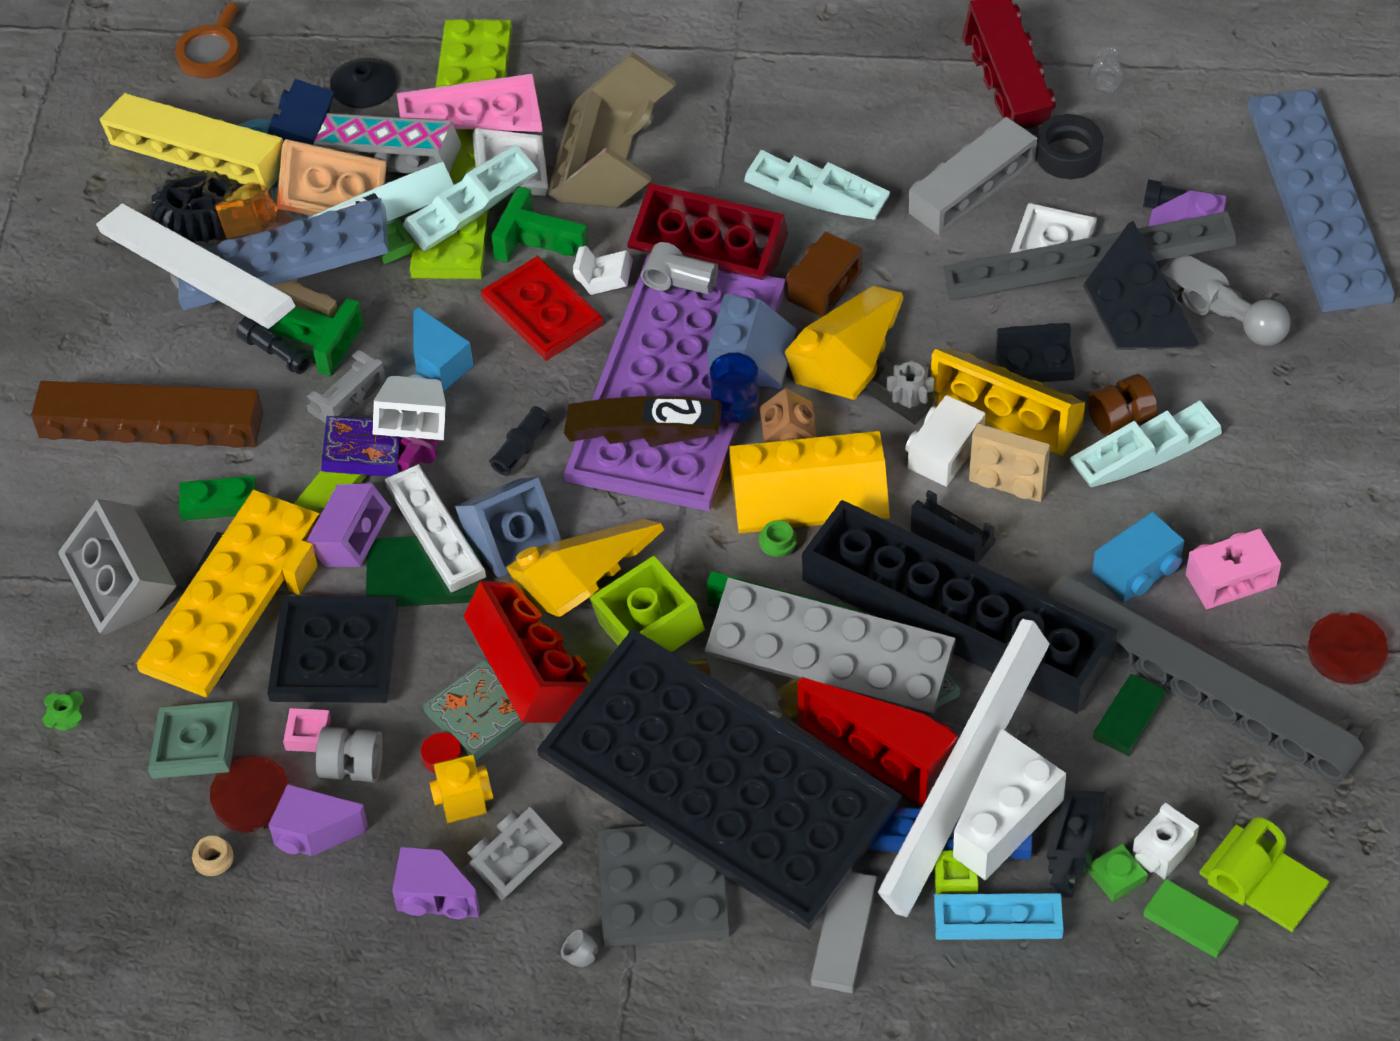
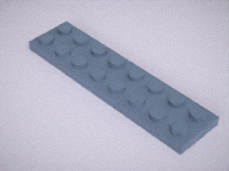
[1247,89,1395,312]

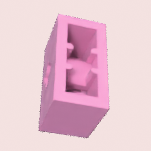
[1186,528,1281,610]

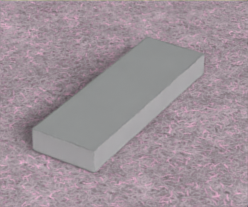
[811,872,876,993]

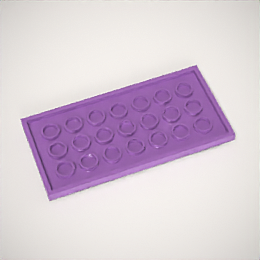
[564,254,786,511]

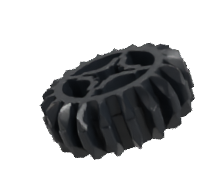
[151,170,246,244]

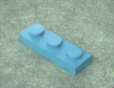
[934,893,1063,940]

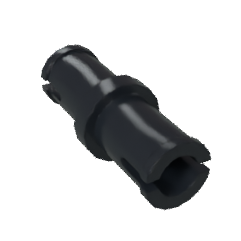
[489,406,551,476]

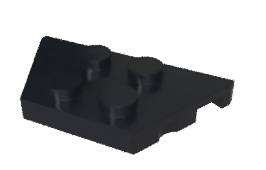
[1083,221,1199,350]

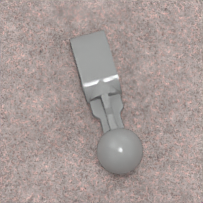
[1160,255,1291,346]

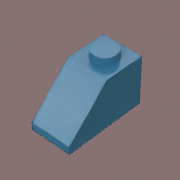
[413,307,474,392]

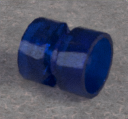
[710,353,759,423]

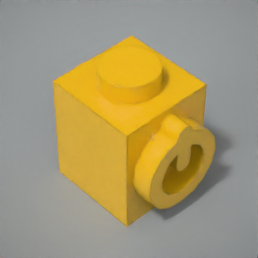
[429,755,493,823]

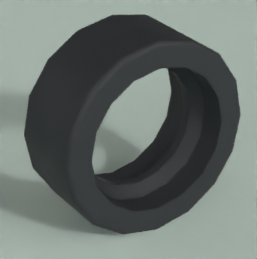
[1036,114,1103,180]

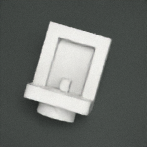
[573,246,633,295]

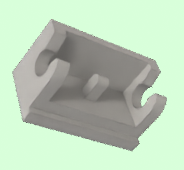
[307,351,386,423]

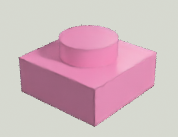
[283,708,331,752]

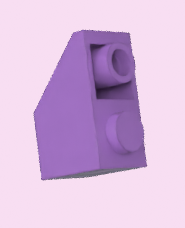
[392,847,480,919]

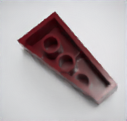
[962,0,1056,129]

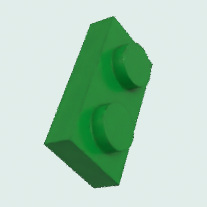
[179,476,257,521]

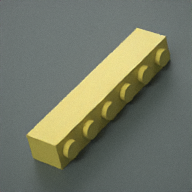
[100,93,284,191]

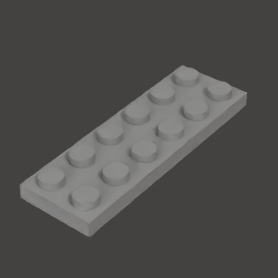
[705,578,956,717]

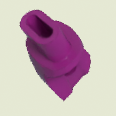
[398,437,440,473]

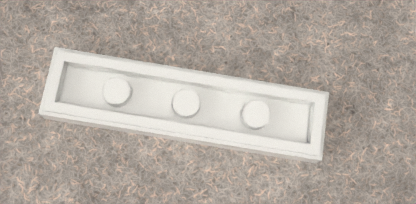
[385,464,486,593]

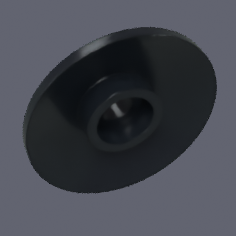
[330,58,397,108]

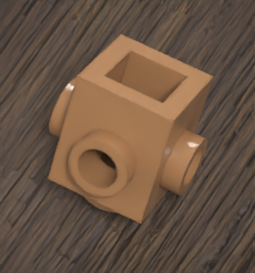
[760,388,817,442]

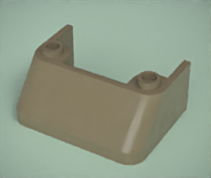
[548,52,676,208]

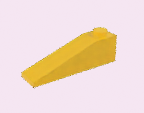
[784,286,904,400]
[506,519,664,617]

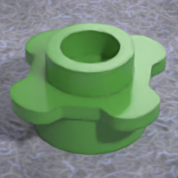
[42,691,84,730]

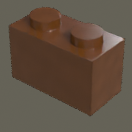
[786,231,862,317]

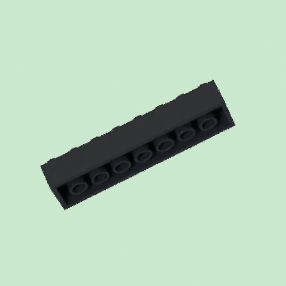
[802,500,1118,714]

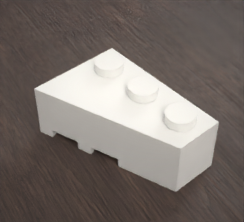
[953,728,1066,880]

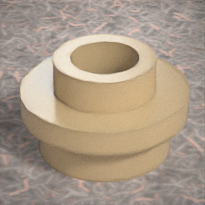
[192,836,234,876]

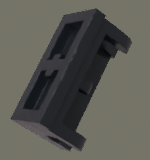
[911,490,996,564]

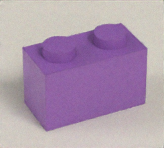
[306,483,391,567]

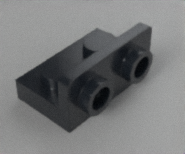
[995,323,1075,383]

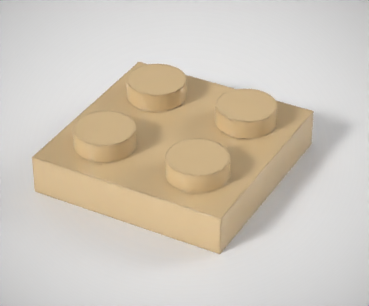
[969,423,1050,502]

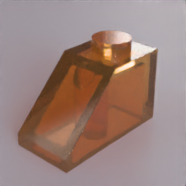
[215,182,278,239]

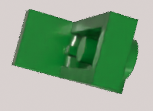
[492,186,589,263]
[270,298,364,377]

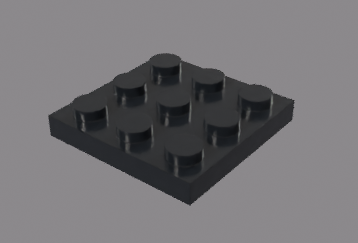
[267,596,399,703]

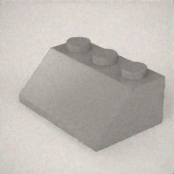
[58,499,176,635]

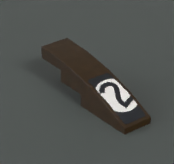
[564,396,722,447]

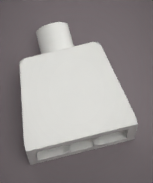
[373,374,446,440]

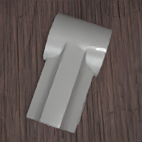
[641,242,718,294]

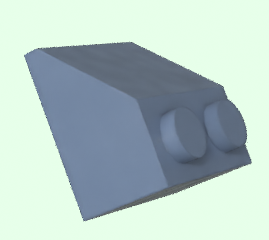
[707,294,797,389]
[455,477,562,577]

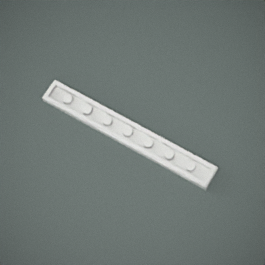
[96,203,295,329]
[878,619,1050,917]

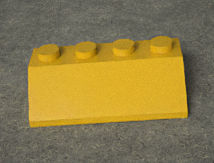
[930,348,1085,456]
[729,431,890,534]

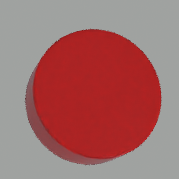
[421,732,462,773]

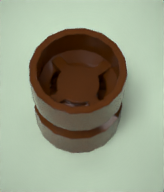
[1087,374,1157,437]

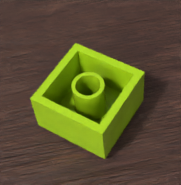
[589,556,705,652]

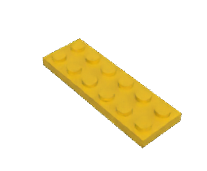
[136,490,320,698]

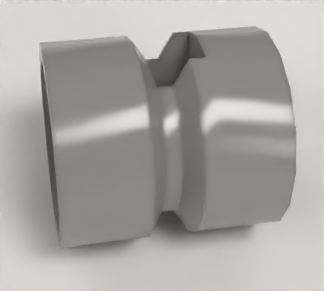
[316,726,383,783]

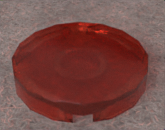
[1307,612,1388,685]
[210,757,290,833]

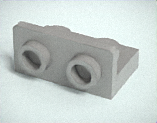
[463,807,563,900]

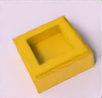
[282,540,318,595]

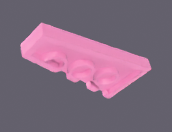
[397,74,542,132]

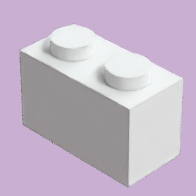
[905,395,985,487]

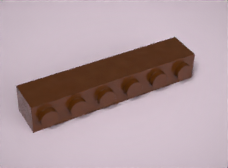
[31,381,263,448]

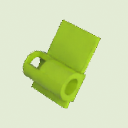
[1199,817,1329,932]

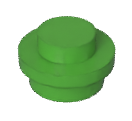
[759,520,797,557]

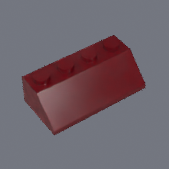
[627,183,788,280]

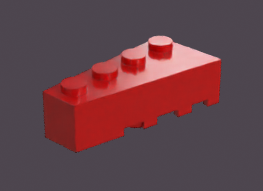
[463,581,592,723]

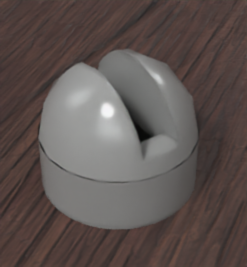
[561,929,598,967]

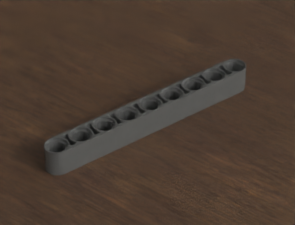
[1044,575,1363,784]

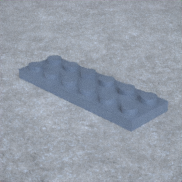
[178,198,389,310]

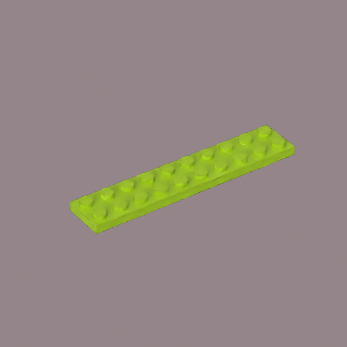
[410,19,512,279]

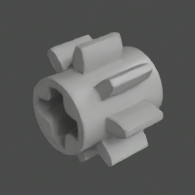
[887,361,934,408]

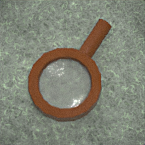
[175,2,240,79]

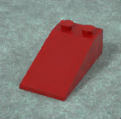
[798,677,958,809]

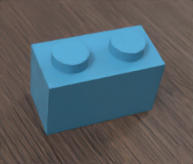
[1092,512,1185,603]

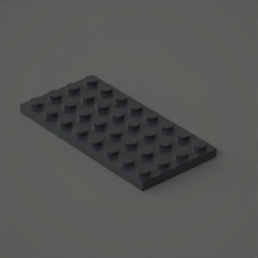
[537,628,902,930]

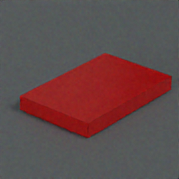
[481,256,604,361]

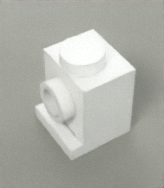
[1132,803,1199,879]

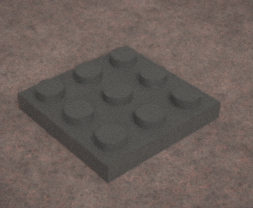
[597,826,729,947]

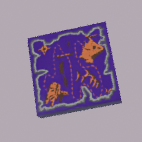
[321,416,400,477]

